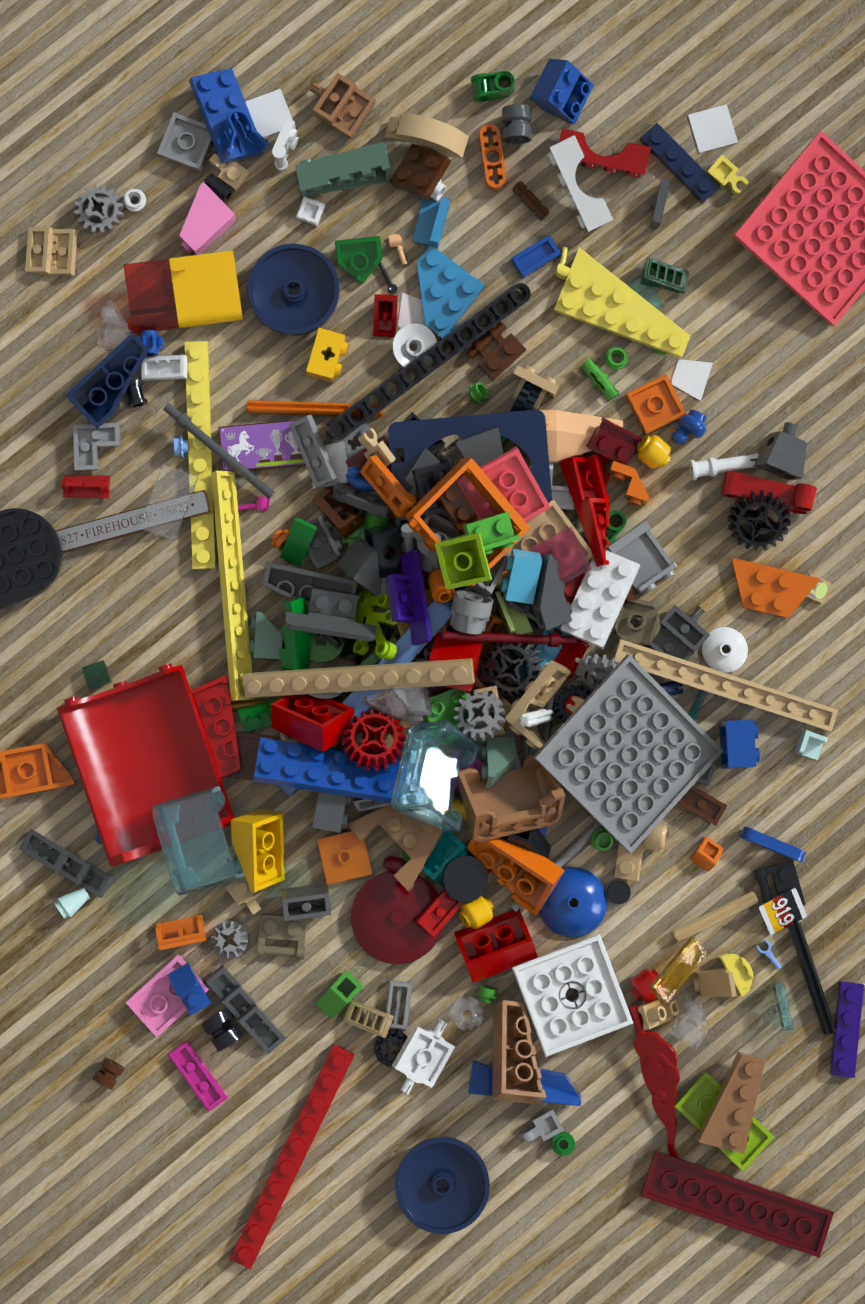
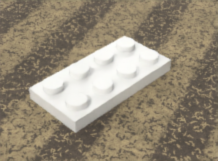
[560,550,640,649]

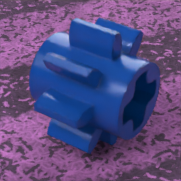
[138,330,164,357]

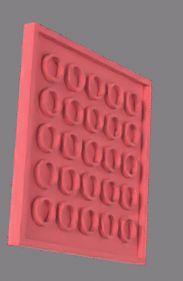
[733,131,865,327]

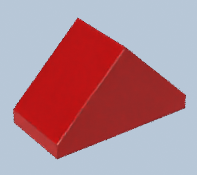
[373,294,398,337]

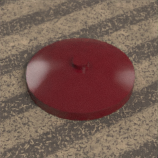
[351,871,443,964]

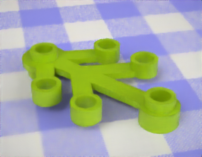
[353,590,397,661]

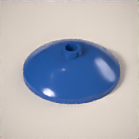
[539,867,607,937]

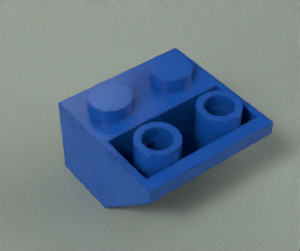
[530,59,594,124]

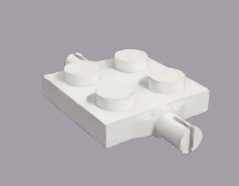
[392,1019,455,1094]

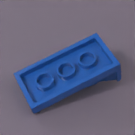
[189,68,269,164]

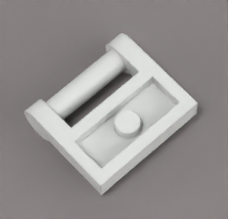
[272,118,299,172]

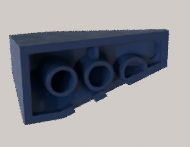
[63,332,149,429]

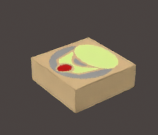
[806,574,831,604]

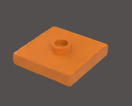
[317,831,372,885]

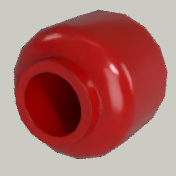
[630,968,666,1003]

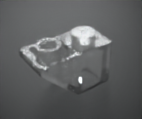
[95,300,132,351]
[669,994,708,1050]

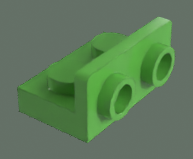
[463,512,520,555]

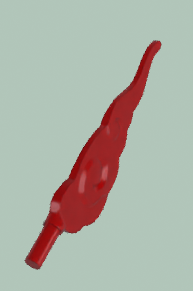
[629,1005,680,1158]

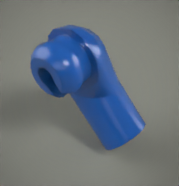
[346,467,375,491]

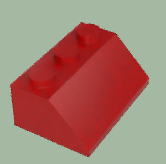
[271,694,354,752]
[454,909,538,983]

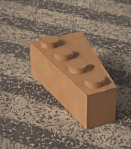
[492,1000,546,1104]
[695,1052,765,1154]

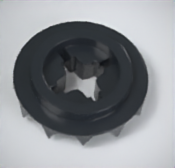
[374,1029,408,1067]

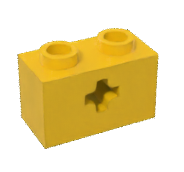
[306,328,349,383]

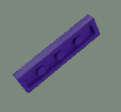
[830,981,864,1078]

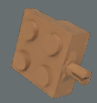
[310,73,376,139]

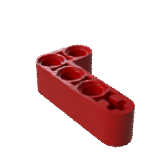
[721,471,817,514]

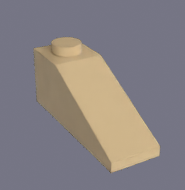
[692,968,737,997]

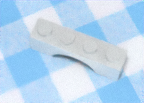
[547,135,613,232]

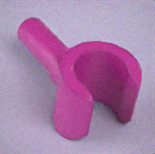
[238,496,270,511]

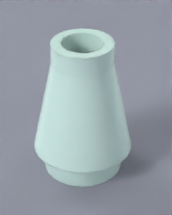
[54,887,90,919]

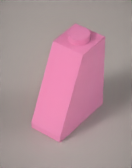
[179,182,237,255]

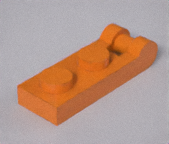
[360,455,417,518]

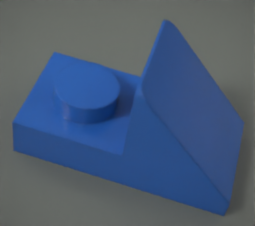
[168,962,212,1016]

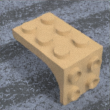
[505,660,572,750]

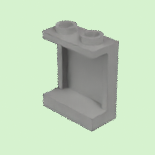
[606,521,677,594]

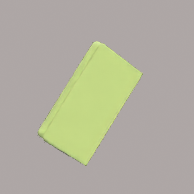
[495,591,533,635]

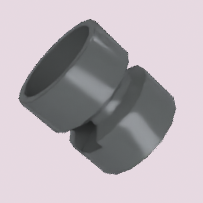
[502,104,532,144]

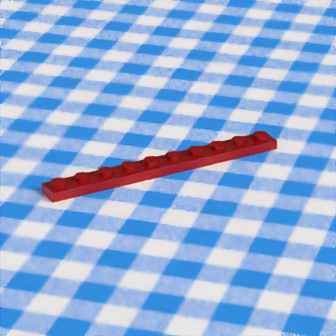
[230,1044,355,1270]

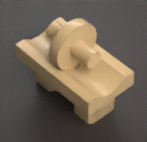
[638,996,680,1030]

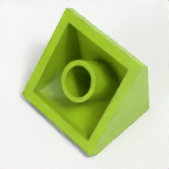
[434,533,492,590]

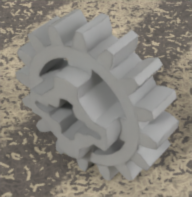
[74,184,124,235]
[575,654,618,692]
[454,689,506,741]

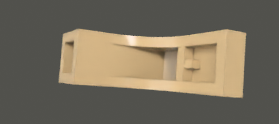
[384,113,469,158]

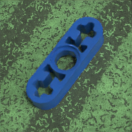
[740,826,806,863]

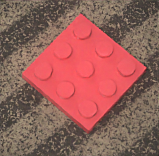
[456,446,551,522]

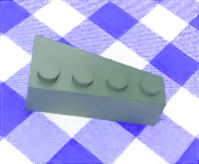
[295,141,390,198]

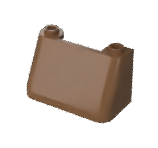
[457,753,566,842]

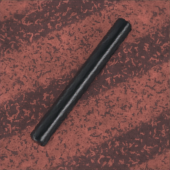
[788,922,836,1035]

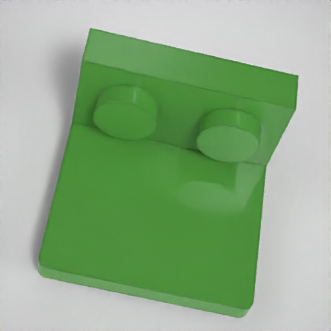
[413,688,469,745]

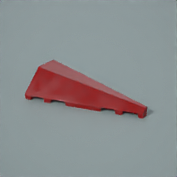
[559,454,609,567]

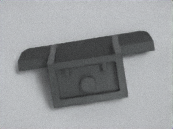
[285,587,377,641]

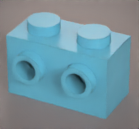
[500,549,542,604]

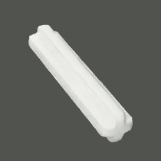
[519,709,553,727]

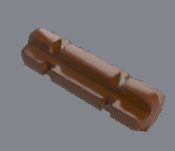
[512,181,549,221]

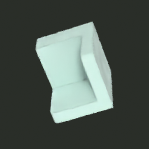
[794,730,828,761]

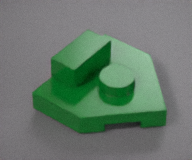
[335,236,383,284]

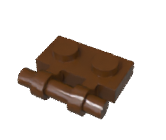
[467,322,527,381]

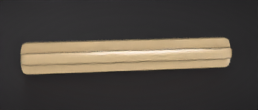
[672,892,758,942]

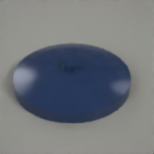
[248,244,340,336]
[395,1137,490,1234]

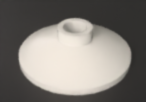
[392,324,436,370]
[702,627,748,673]

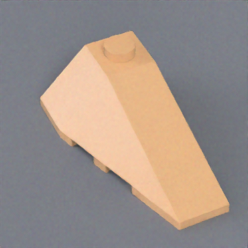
[540,410,623,464]

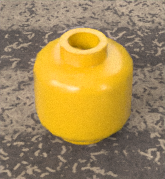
[637,435,671,469]
[458,896,494,929]

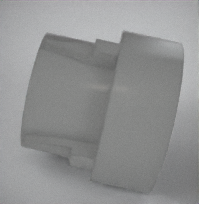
[450,590,493,634]

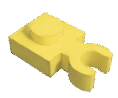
[707,155,749,196]

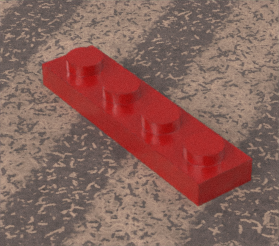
[415,855,492,938]

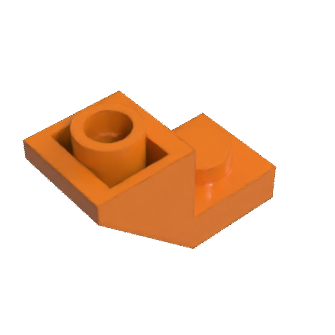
[608,461,649,507]

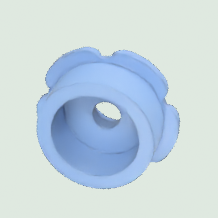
[173,435,188,458]

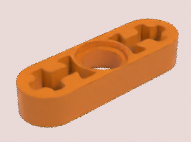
[479,124,506,191]

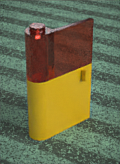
[123,250,243,334]

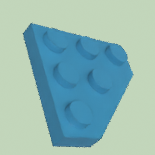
[417,245,485,338]

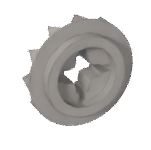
[211,921,248,958]

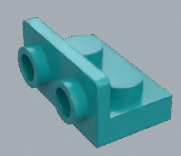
[423,829,471,886]

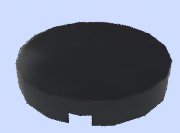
[441,856,488,902]

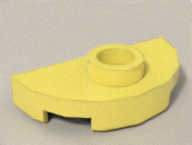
[718,953,754,998]

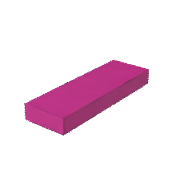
[168,1040,228,1112]

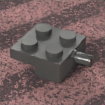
[648,605,710,661]

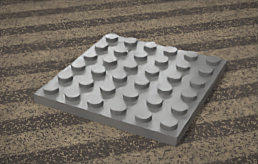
[533,654,723,854]

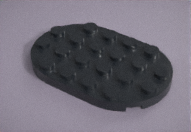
[0,508,63,609]

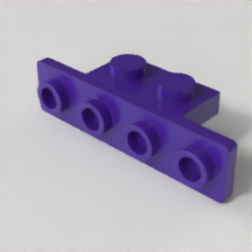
[386,550,431,646]

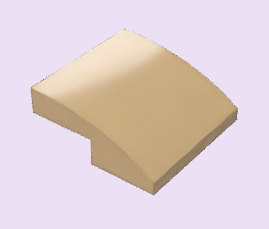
[25,227,78,276]

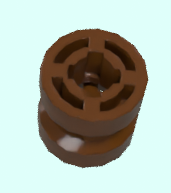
[93,1057,125,1090]

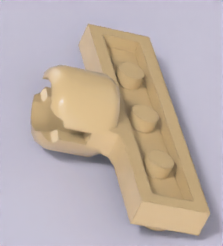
[614,823,669,881]

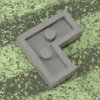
[73,423,121,472]

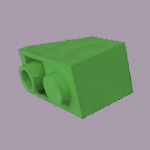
[315,969,364,1019]

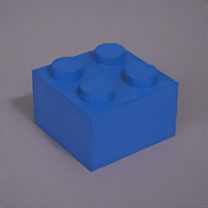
[719,720,760,769]

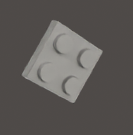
[157,112,212,172]

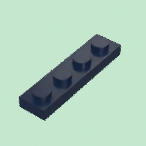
[640,123,720,204]

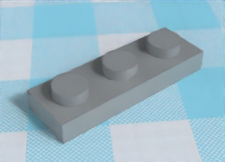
[289,415,338,488]

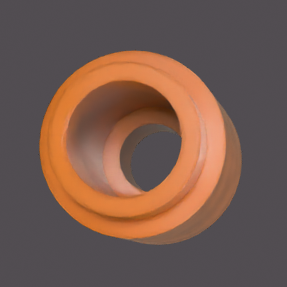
[428,569,455,603]

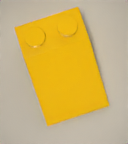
[231,809,285,892]

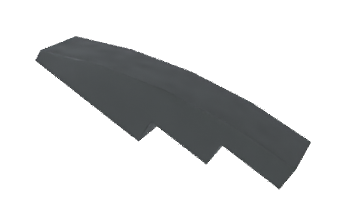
[19,829,114,898]
[205,964,286,1054]

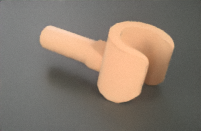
[389,234,407,265]

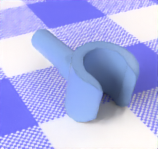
[757,940,781,970]

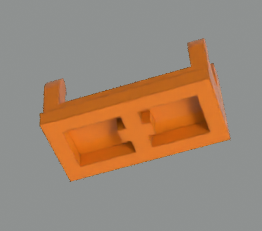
[155,915,207,950]

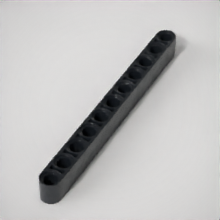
[325,283,531,440]

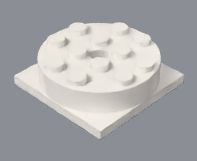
[512,934,633,1057]

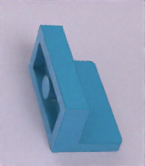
[412,197,450,248]

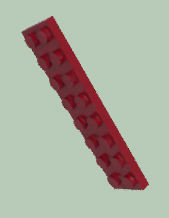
[640,1150,834,1258]

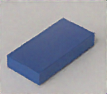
[510,235,561,279]

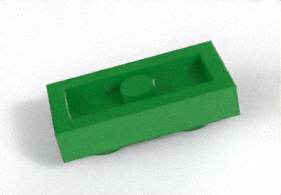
[238,696,283,733]

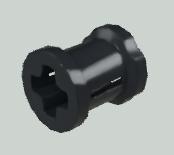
[126,380,148,408]

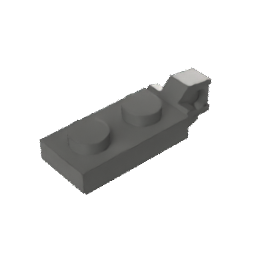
[332,482,393,518]

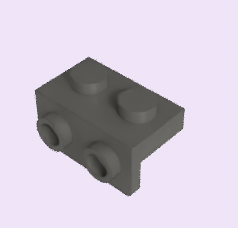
[308,515,344,570]

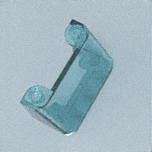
[391,720,479,832]
[152,786,245,895]

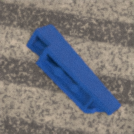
[468,1061,581,1106]

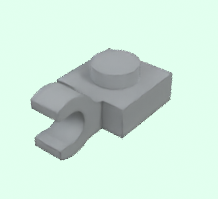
[520,1109,564,1144]

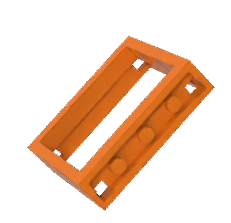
[404,458,530,586]

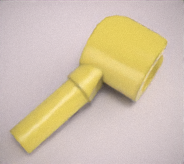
[555,247,571,280]

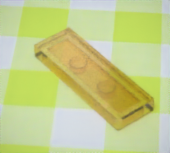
[650,937,707,1004]

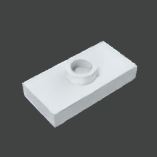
[141,355,187,381]

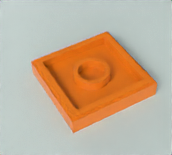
[625,374,687,435]

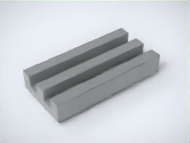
[385,980,413,1030]

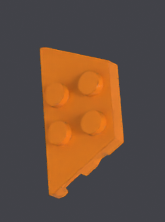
[732,558,820,619]
[0,743,76,799]

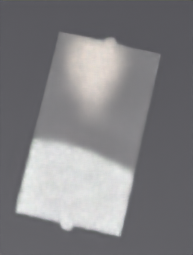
[139,464,198,541]

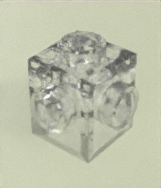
[447,994,485,1031]

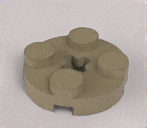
[614,599,661,645]

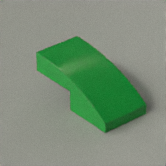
[280,517,317,567]

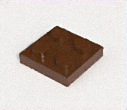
[390,143,451,200]

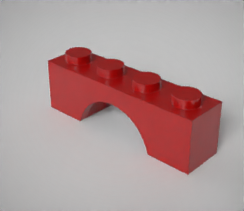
[559,128,651,178]

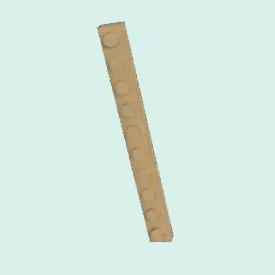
[614,639,838,732]
[242,659,475,698]

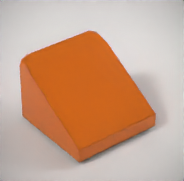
[690,836,724,872]

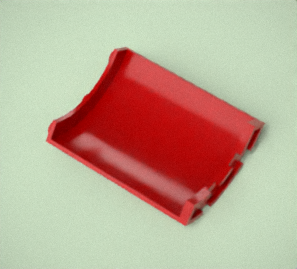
[56,663,234,868]

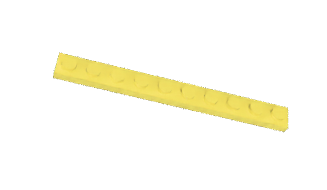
[185,341,216,570]
[211,471,255,701]

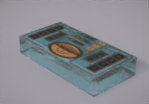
[771,982,794,1031]

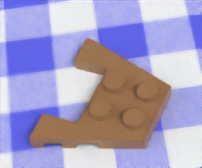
[347,804,445,892]

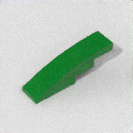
[279,597,310,671]

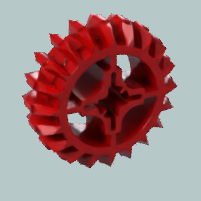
[342,709,406,772]

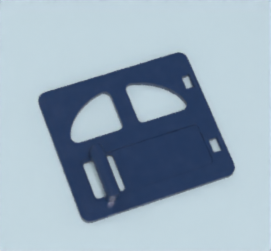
[388,410,552,532]

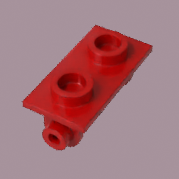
[61,475,110,499]
[555,635,589,681]

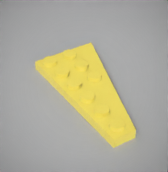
[554,247,690,359]

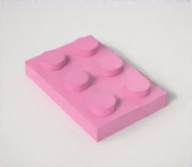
[126,954,210,1037]

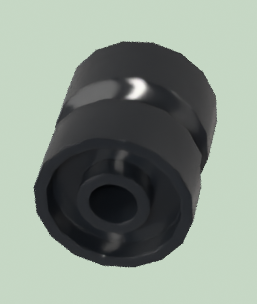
[201,1008,244,1052]

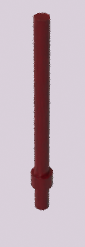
[441,631,577,647]

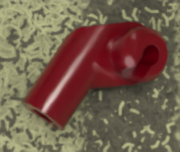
[383,856,406,872]

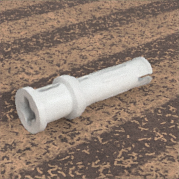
[689,453,759,480]

